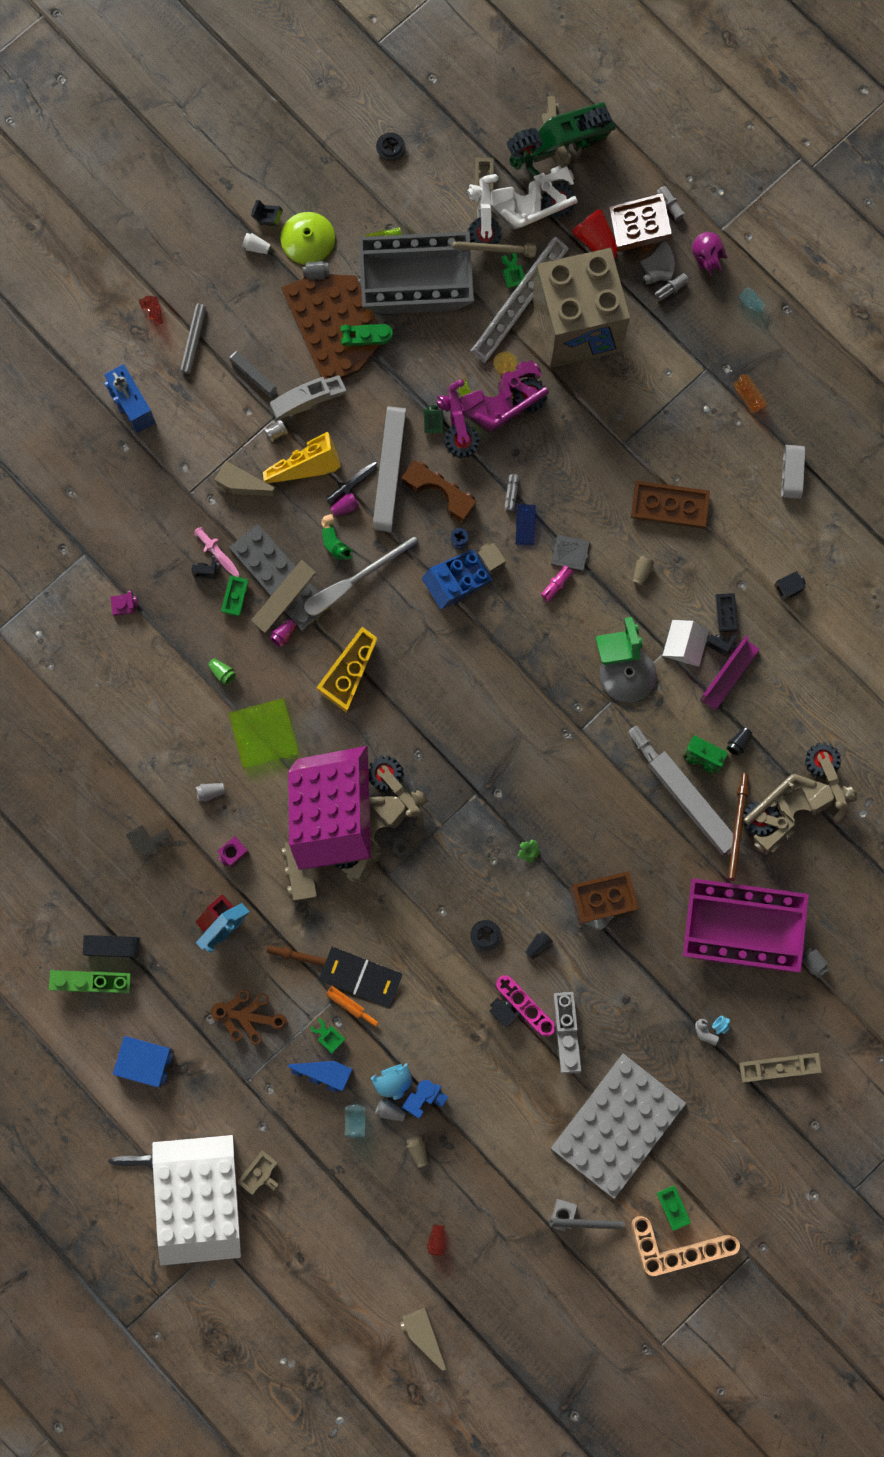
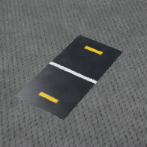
[319,946,403,1008]

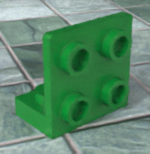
[683,735,728,774]

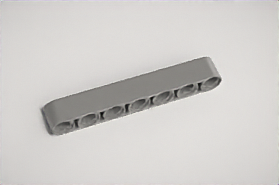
[373,406,406,532]

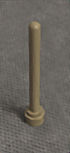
[451,242,536,258]

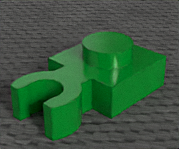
[501,253,525,288]
[310,1018,346,1053]

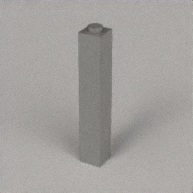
[648,751,733,855]

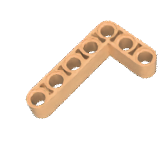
[631,1216,740,1276]

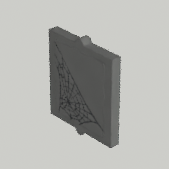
[551,534,590,571]

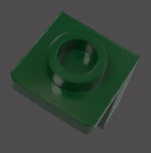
[424,405,443,433]

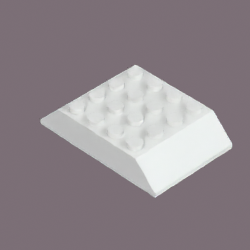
[153,1135,241,1266]

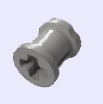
[264,419,288,443]

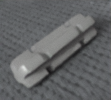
[505,474,519,511]

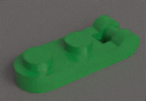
[340,324,393,346]

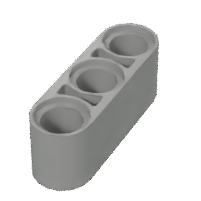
[781,445,805,499]

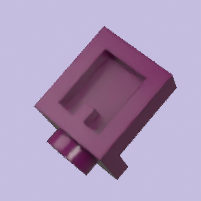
[110,591,138,616]

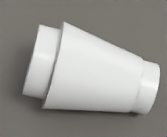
[242,233,270,255]

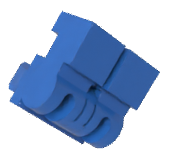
[402,1080,448,1119]

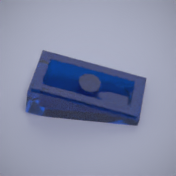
[515,504,536,545]

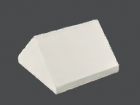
[663,620,709,667]

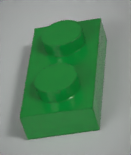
[221,575,249,617]
[656,1185,691,1231]

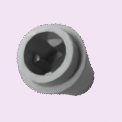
[195,783,225,803]
[375,1099,406,1122]

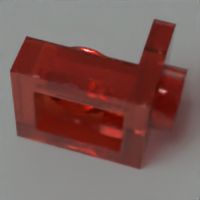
[139,296,163,325]

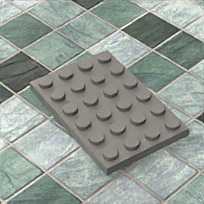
[551,1054,686,1199]

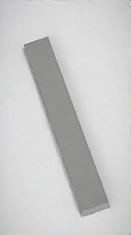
[471,237,569,363]

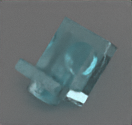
[345,1105,366,1137]

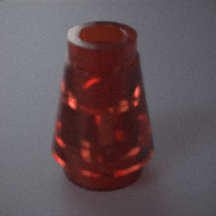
[426,1225,446,1256]

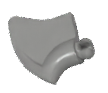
[640,241,675,285]

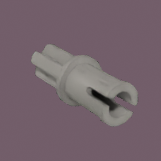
[657,186,685,221]
[655,273,689,301]
[629,726,659,763]

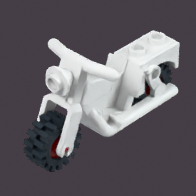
[467,165,578,244]

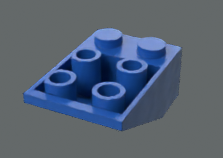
[421,549,492,610]

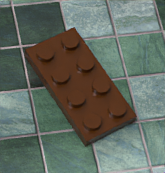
[630,480,710,529]

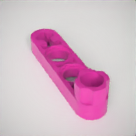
[496,975,555,1037]

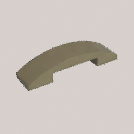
[739,1053,822,1082]

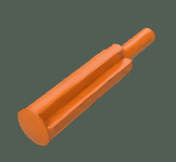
[326,986,379,1027]

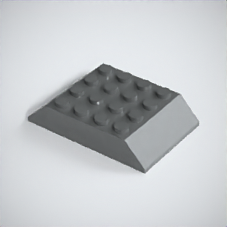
[359,232,474,314]

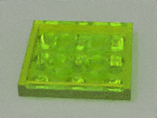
[228,698,299,769]

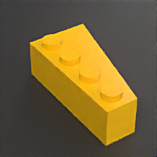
[316,627,377,712]

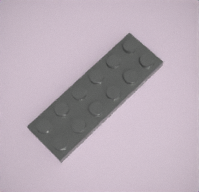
[229,524,331,632]

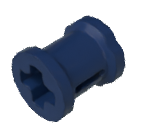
[451,528,468,549]

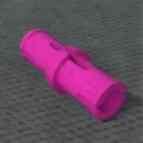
[540,566,574,602]

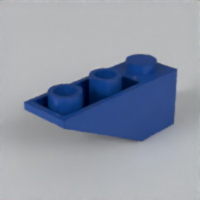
[288,1061,353,1093]

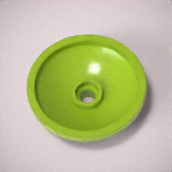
[280,212,335,265]

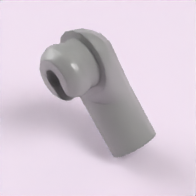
[695,1019,719,1046]

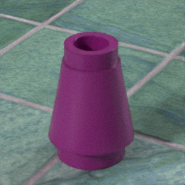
[331,493,360,517]
[270,619,296,647]

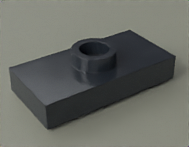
[715,593,738,633]

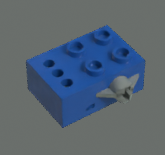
[104,364,156,433]

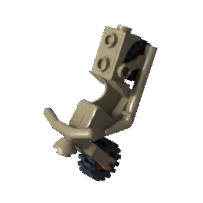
[743,742,857,855]
[335,756,429,883]

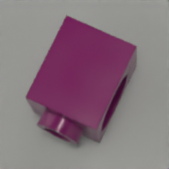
[217,836,249,868]

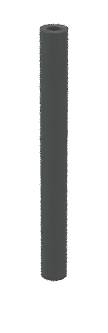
[549,1218,625,1230]

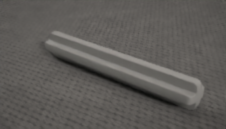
[180,304,206,374]

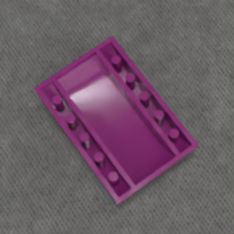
[288,746,371,870]
[683,878,809,973]

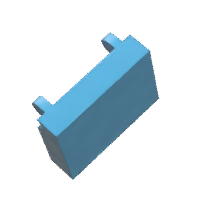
[196,903,250,953]

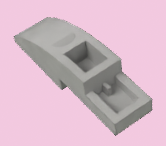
[270,375,347,420]
[554,992,581,1074]

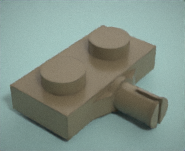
[237,1150,279,1195]

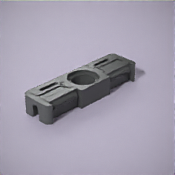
[229,351,278,399]

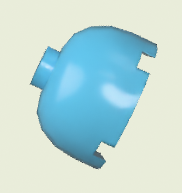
[371,1063,412,1100]

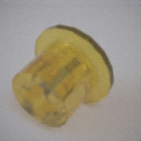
[494,352,518,376]

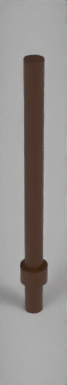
[728,773,749,881]
[266,945,327,966]

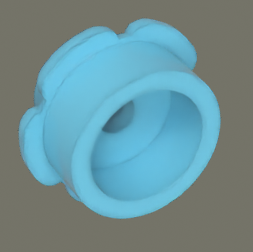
[712,1016,731,1034]

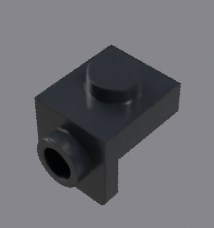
[251,200,283,226]

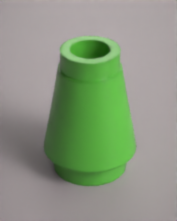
[208,658,236,685]

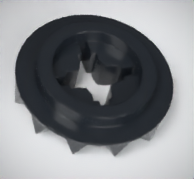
[376,132,405,161]
[470,920,501,951]

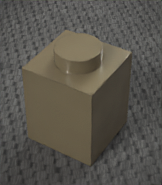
[478,543,506,575]

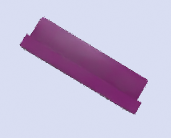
[700,635,759,710]

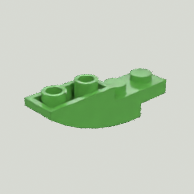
[49,970,130,993]

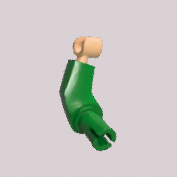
[321,514,353,560]

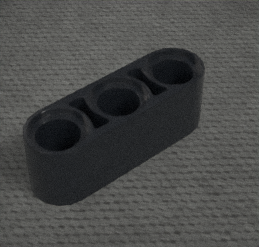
[82,935,140,958]

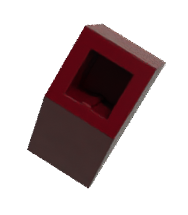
[195,894,234,933]

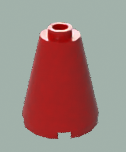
[572,209,619,260]

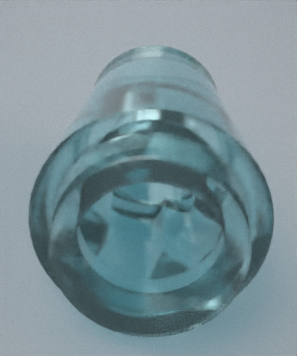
[738,286,766,313]

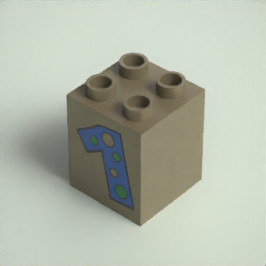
[532,248,630,368]

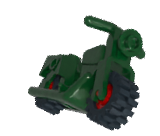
[507,102,616,177]

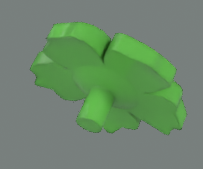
[518,840,540,863]

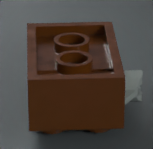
[569,871,638,930]

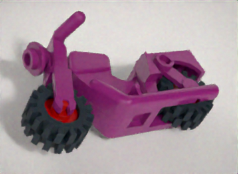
[436,360,549,459]

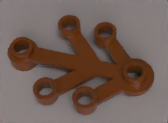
[211,990,287,1044]

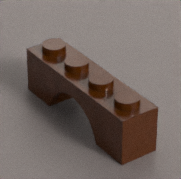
[401,460,476,524]

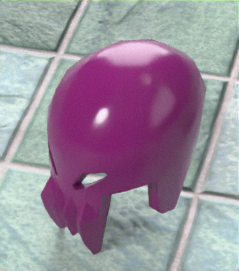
[692,232,728,276]

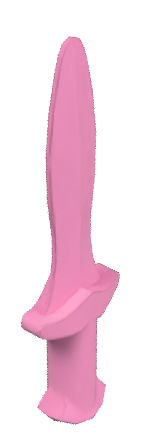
[195,527,240,577]

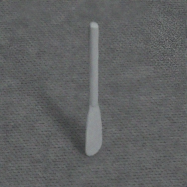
[304,537,418,616]

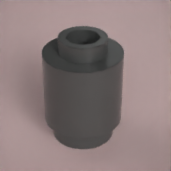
[303,261,329,280]
[802,948,830,978]

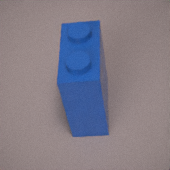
[113,1036,174,1087]

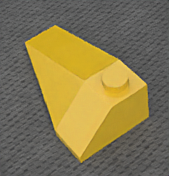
[263,432,341,483]

